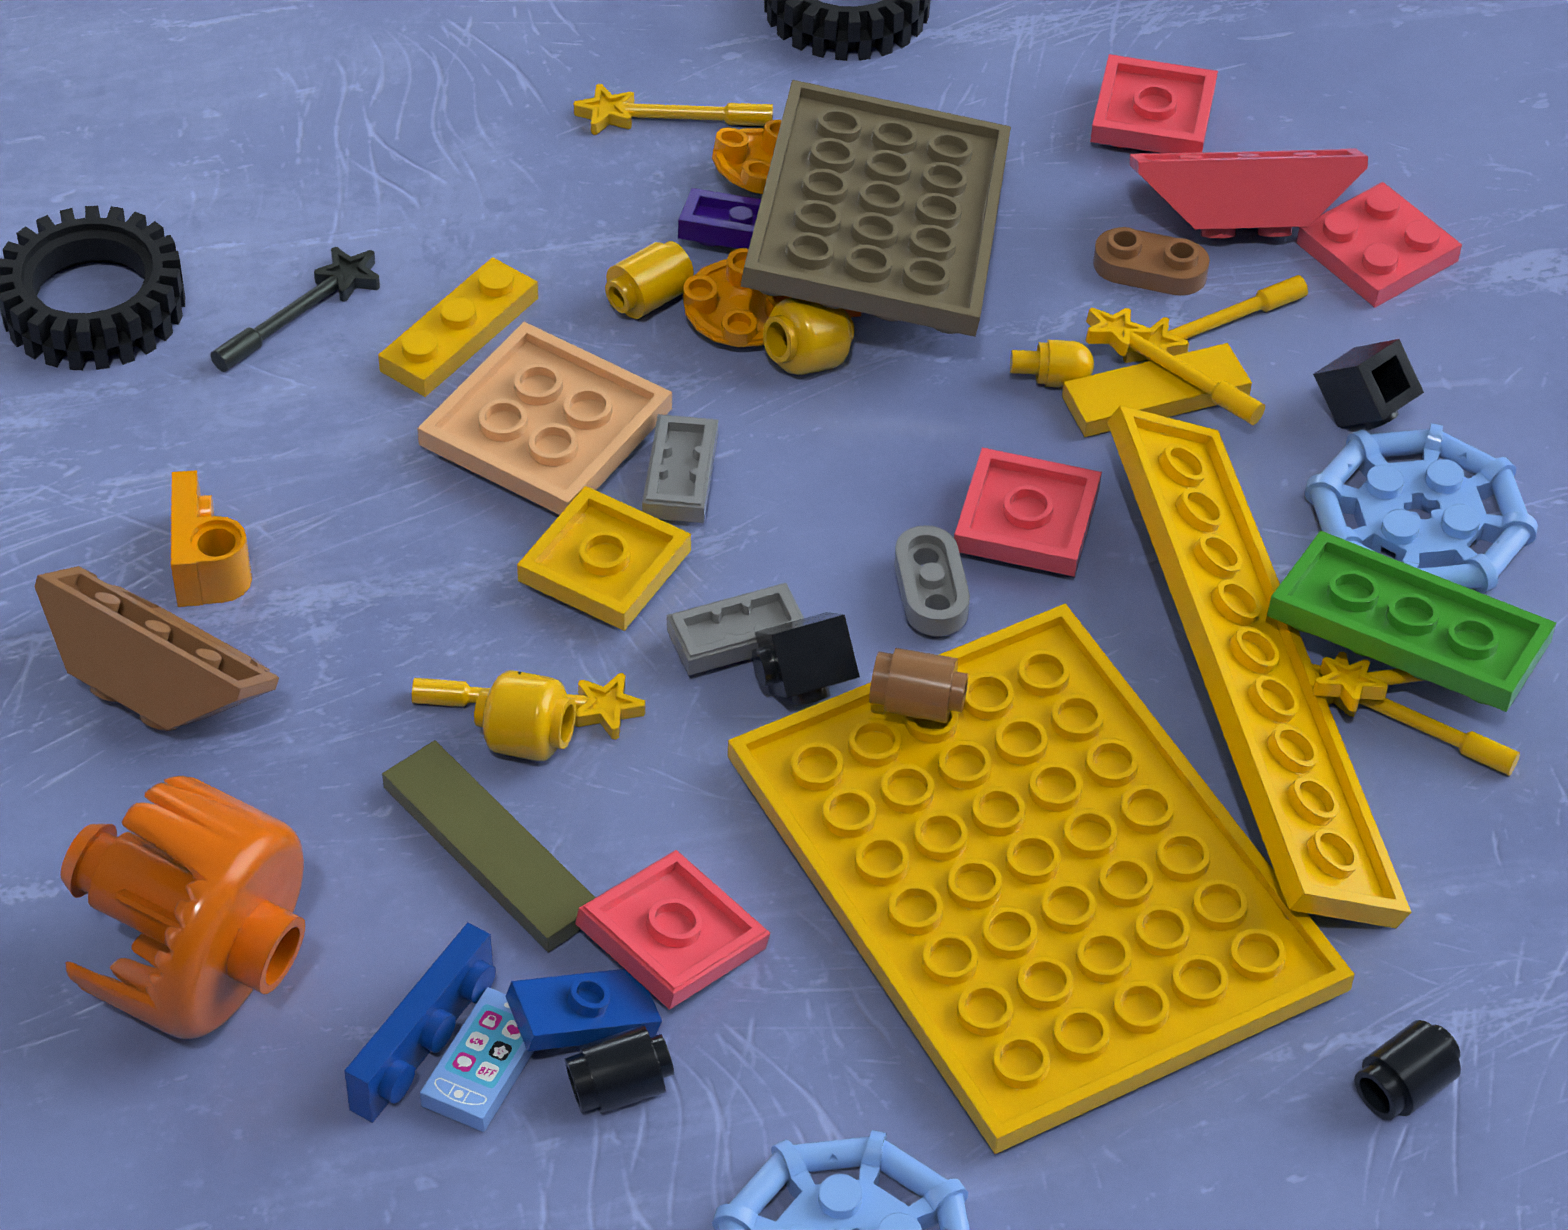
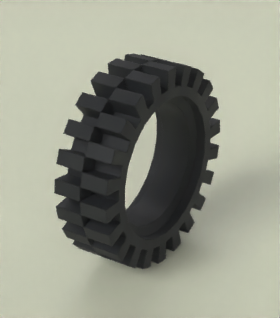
[764,0,930,61]
[0,205,186,371]

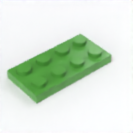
[1267,530,1557,712]

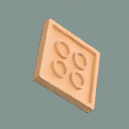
[417,322,672,515]

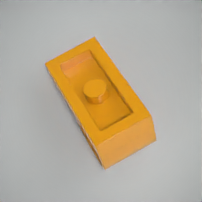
[171,470,252,607]

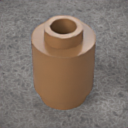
[869,648,969,723]

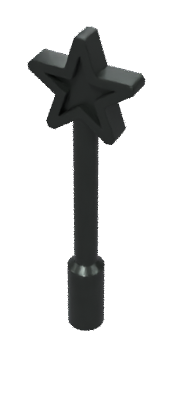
[210,247,380,372]

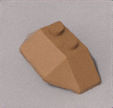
[34,566,279,731]

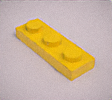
[378,257,538,397]

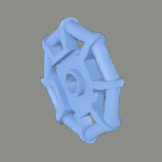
[1305,423,1538,593]
[712,1130,970,1230]

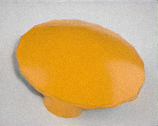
[712,120,782,194]
[683,248,792,347]

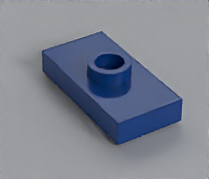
[505,969,662,1052]

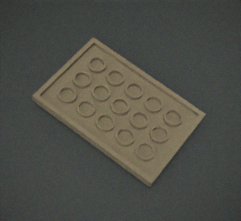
[741,80,1011,337]

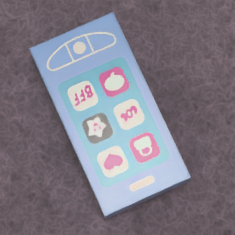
[420,987,534,1132]

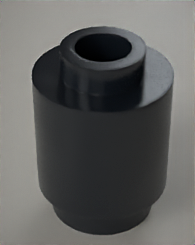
[1354,1020,1461,1120]
[564,1025,674,1114]

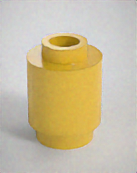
[605,241,694,319]

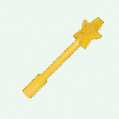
[573,84,773,135]
[1123,275,1308,363]
[1085,308,1265,425]
[1312,652,1520,776]
[1313,657,1425,712]
[412,673,646,740]

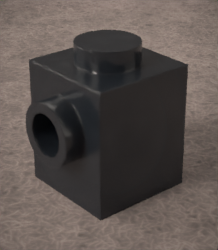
[1313,339,1424,430]
[752,612,860,705]

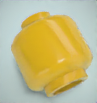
[763,298,854,375]
[474,670,576,761]

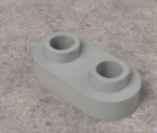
[894,525,970,636]

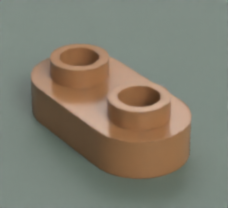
[1093,227,1210,296]

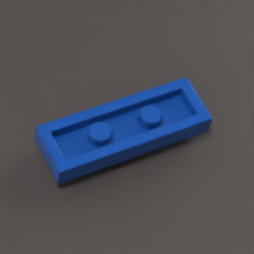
[344,922,496,1123]

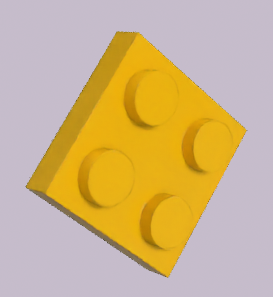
[517,486,691,631]

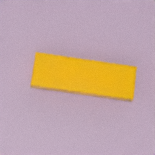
[1062,343,1252,437]

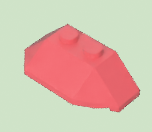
[1130,148,1368,238]

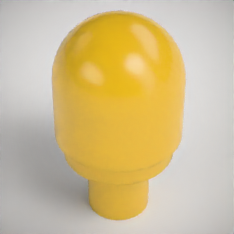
[1010,339,1094,388]

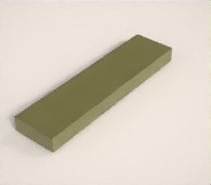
[382,740,596,952]

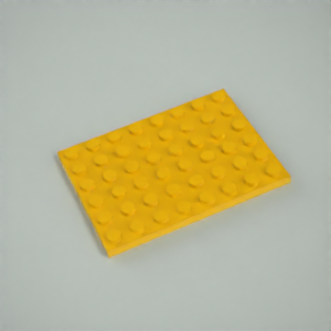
[727,603,1355,1154]

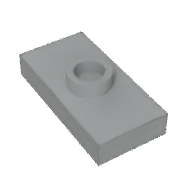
[642,414,718,523]
[667,583,804,676]

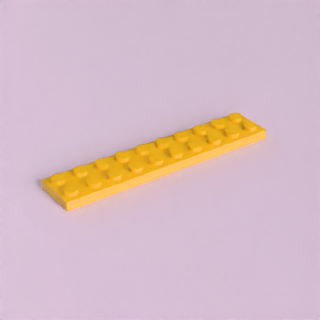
[1107,405,1412,929]

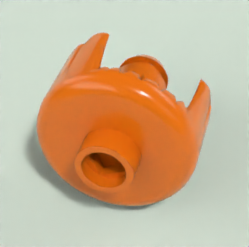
[60,776,305,1039]

